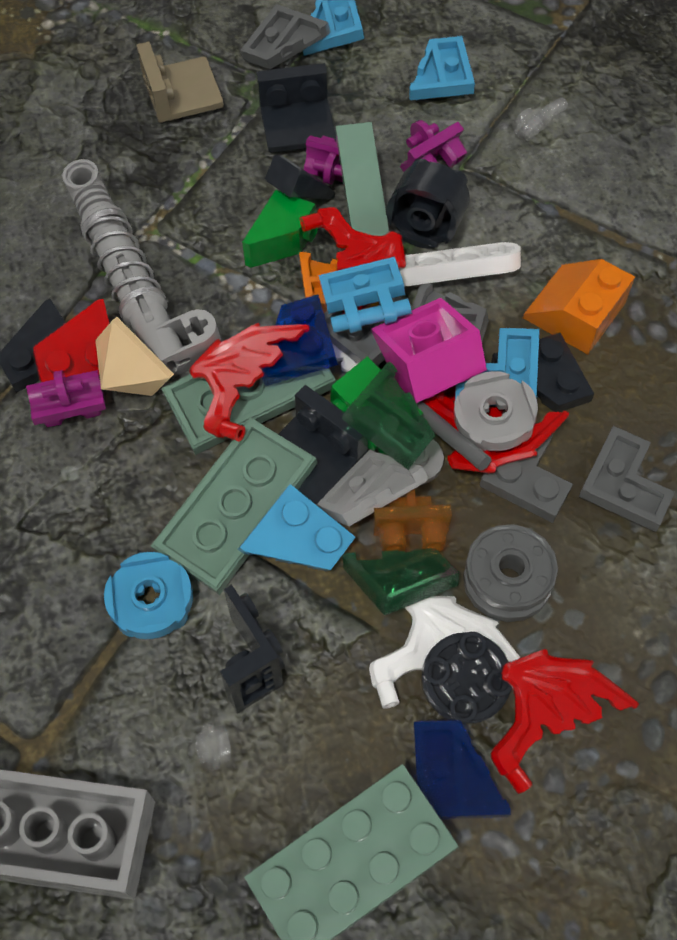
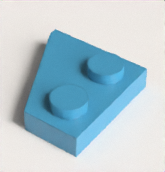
[302,0,364,56]
[409,36,475,100]
[238,484,356,571]

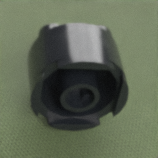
[386,159,470,249]

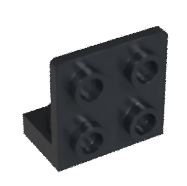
[256,63,336,153]
[278,385,369,504]
[220,584,285,714]

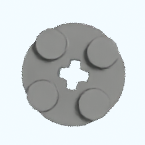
[454,371,538,451]

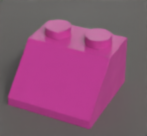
[371,297,487,403]

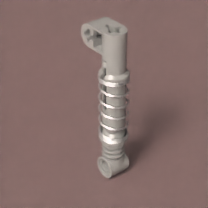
[62,159,222,378]

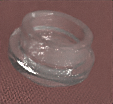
[195,723,231,771]

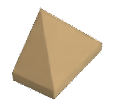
[96,317,174,396]

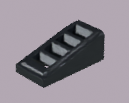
[265,155,335,199]

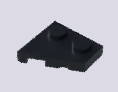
[0,299,65,393]
[491,332,594,412]

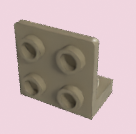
[136,41,224,123]

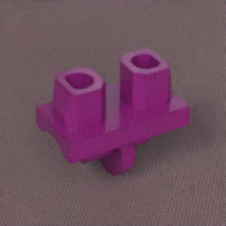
[400,120,468,172]
[304,136,343,185]
[26,370,106,427]

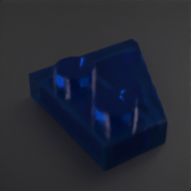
[262,294,338,386]
[413,720,511,819]

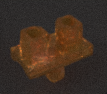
[373,489,452,554]

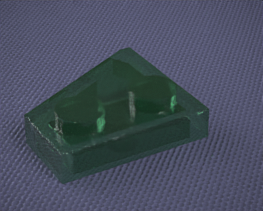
[341,361,435,470]
[342,548,459,616]

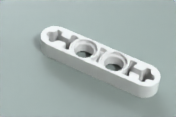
[399,242,521,287]

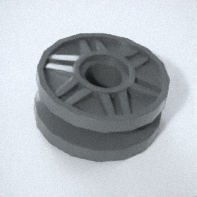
[463,524,558,622]

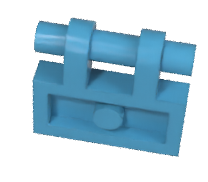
[319,256,412,333]

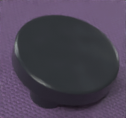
[421,632,512,724]

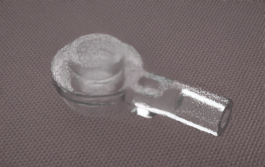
[514,97,568,140]

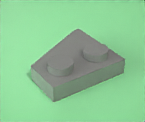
[316,450,429,526]

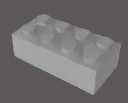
[0,770,155,900]

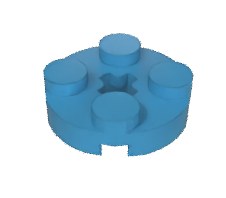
[104,552,193,639]

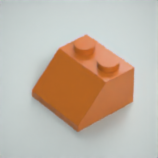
[523,259,635,355]

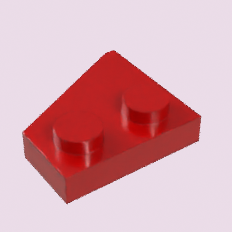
[33,299,109,383]

